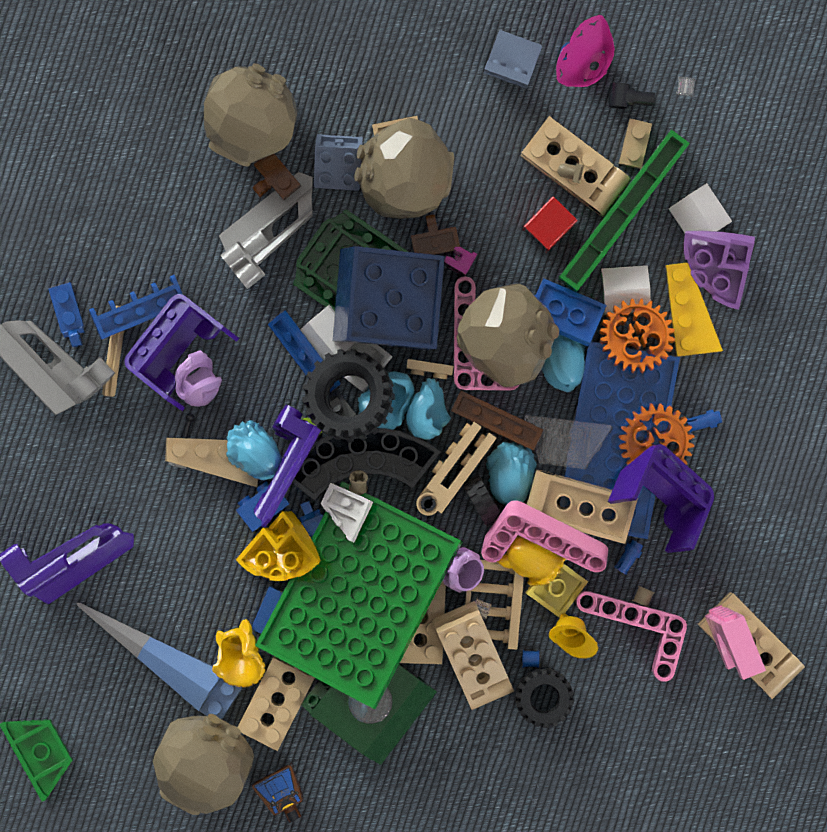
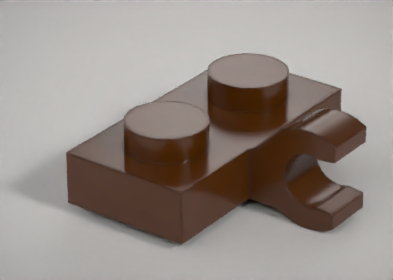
[252,154,301,200]
[411,214,460,255]

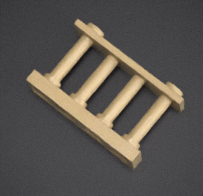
[465,560,524,650]

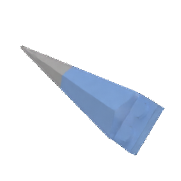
[77,603,243,720]

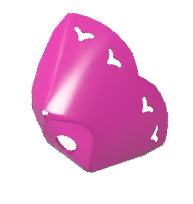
[556,15,615,87]

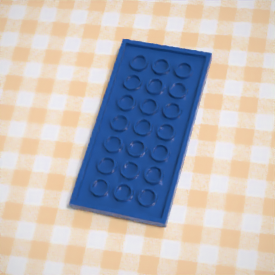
[559,342,680,539]

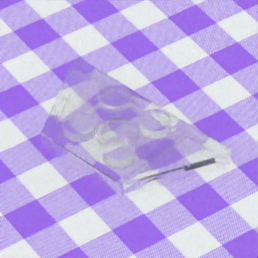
[525,415,613,469]

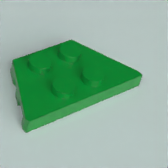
[0,719,73,802]

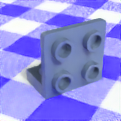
[484,30,542,89]
[314,134,363,191]

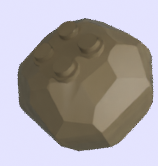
[204,63,298,166]
[354,118,454,219]
[457,284,559,387]
[153,714,254,815]

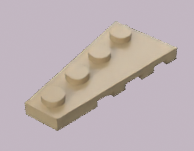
[165,438,258,487]

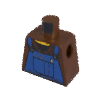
[252,763,304,823]

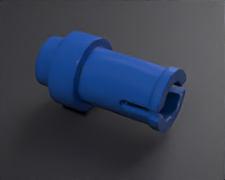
[687,409,722,432]
[614,539,643,575]

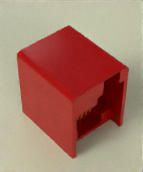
[522,197,578,254]

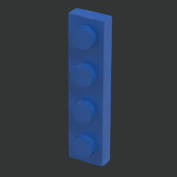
[268,310,341,392]

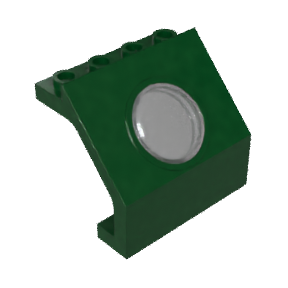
[301,664,437,765]

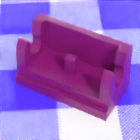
[444,247,477,277]

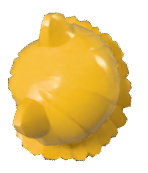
[497,535,565,586]
[212,619,265,687]

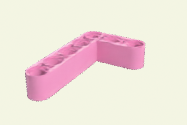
[454,276,519,391]
[481,501,608,572]
[575,591,687,682]

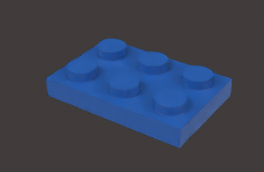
[535,278,607,347]

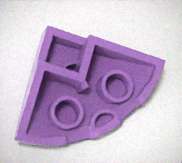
[684,231,755,310]

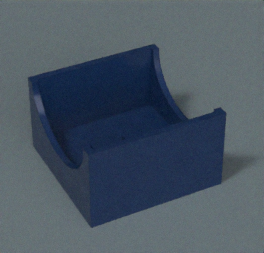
[332,246,445,350]

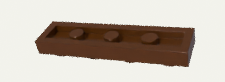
[451,391,544,451]

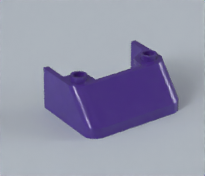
[125,294,239,411]
[608,444,714,553]

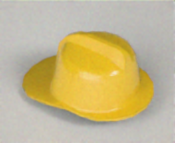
[549,613,598,659]

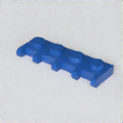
[89,275,183,340]

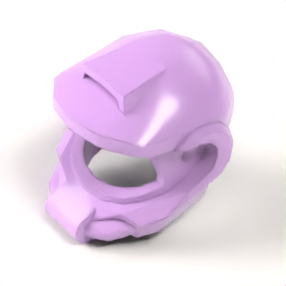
[175,350,222,407]
[443,547,484,593]

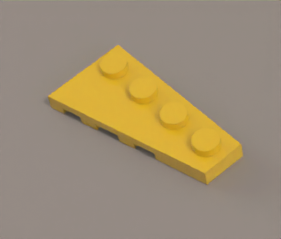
[665,263,723,357]

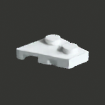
[321,483,373,543]

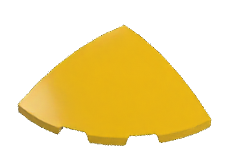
[236,511,321,581]

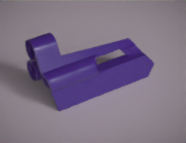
[254,405,322,528]
[0,523,134,604]

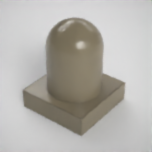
[558,164,584,183]

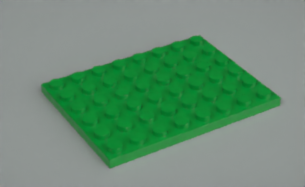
[255,481,463,709]

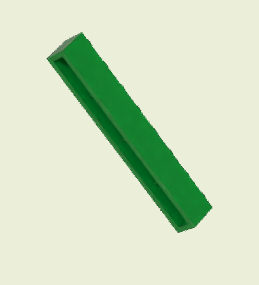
[558,129,690,292]

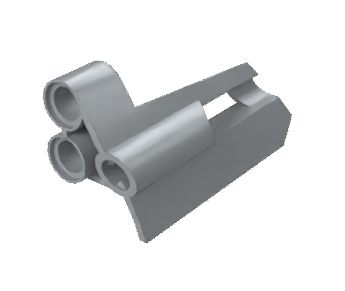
[219,172,313,289]
[0,320,115,415]

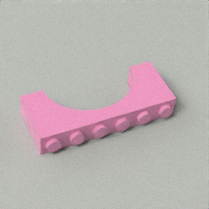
[705,605,766,680]

